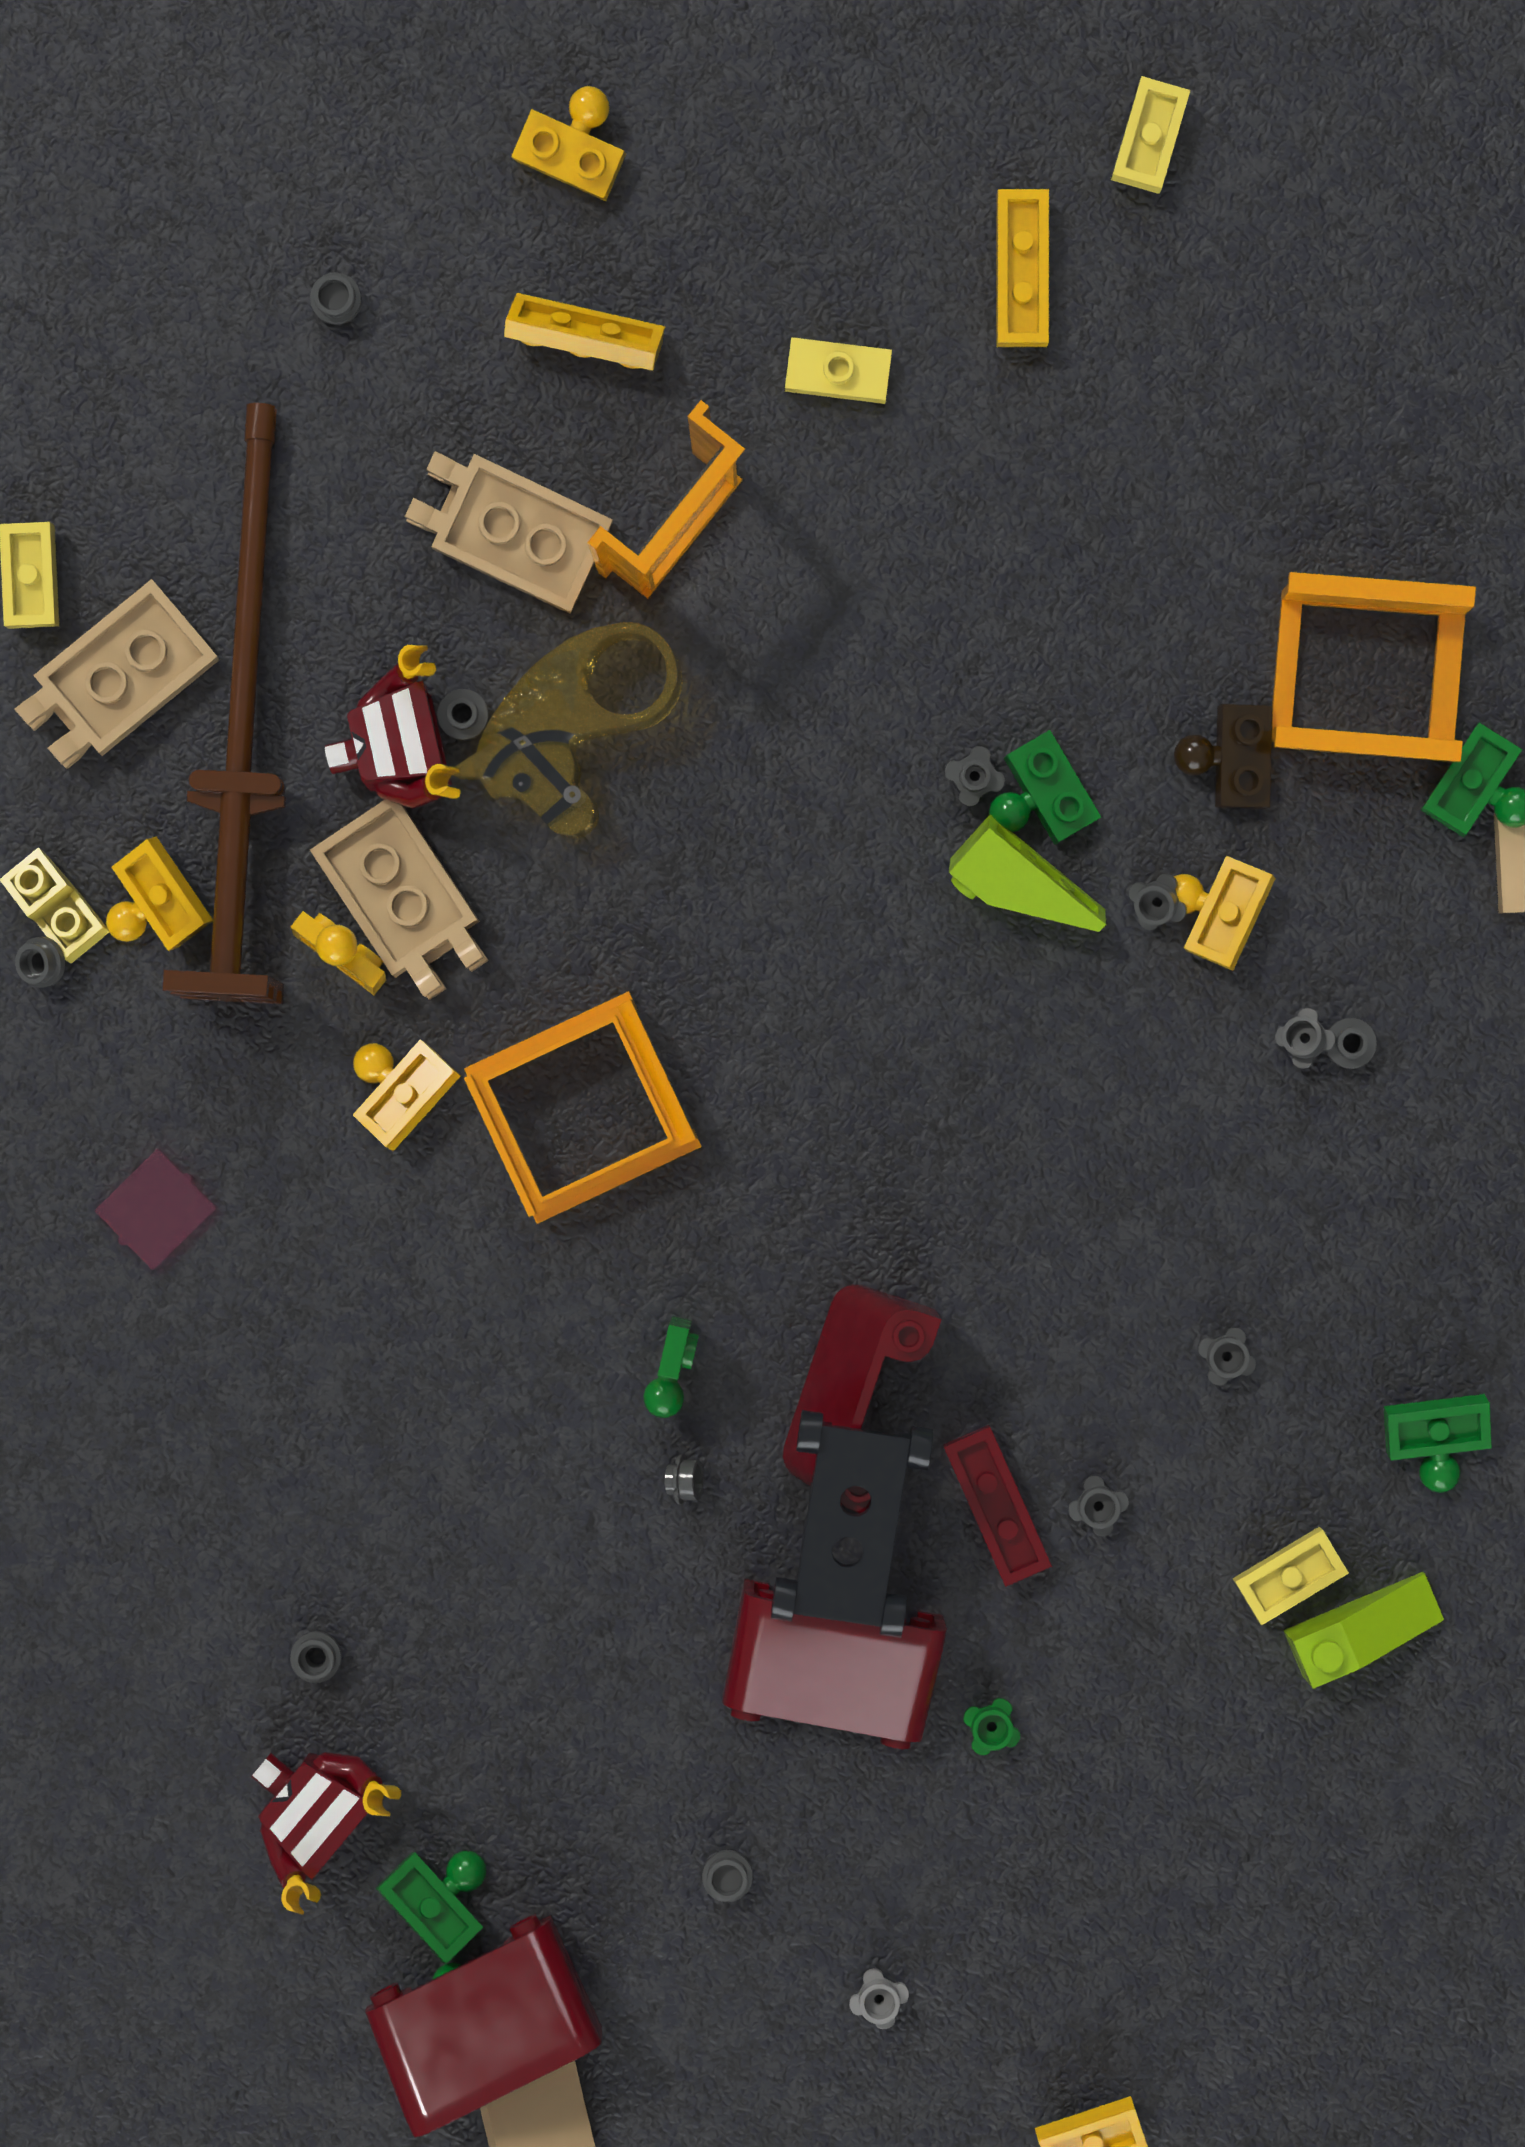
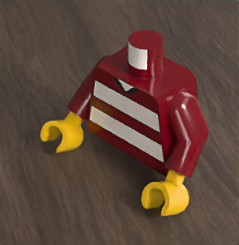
[325,645,461,808]
[251,1752,401,1915]

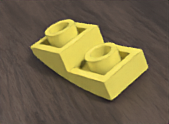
[0,847,109,964]

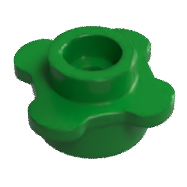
[963,1698,1020,1755]

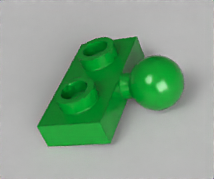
[1421,723,1525,837]
[989,730,1101,845]
[643,1316,699,1418]
[1383,1394,1492,1493]
[375,1850,486,1964]

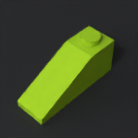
[949,814,1106,932]
[1283,1572,1444,1689]

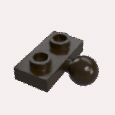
[1174,704,1272,809]

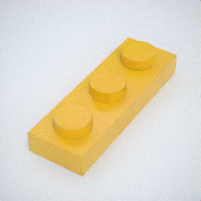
[996,189,1049,347]
[504,293,665,371]

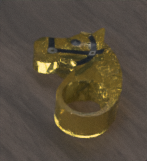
[453,622,683,838]

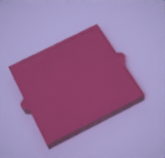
[94,1149,217,1270]

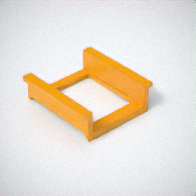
[1271,572,1476,762]
[464,991,702,1224]

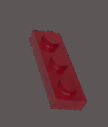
[943,1425,1052,1587]

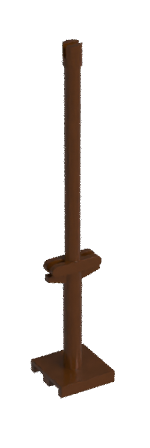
[162,403,286,1004]

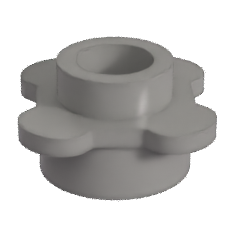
[849,1968,909,2029]

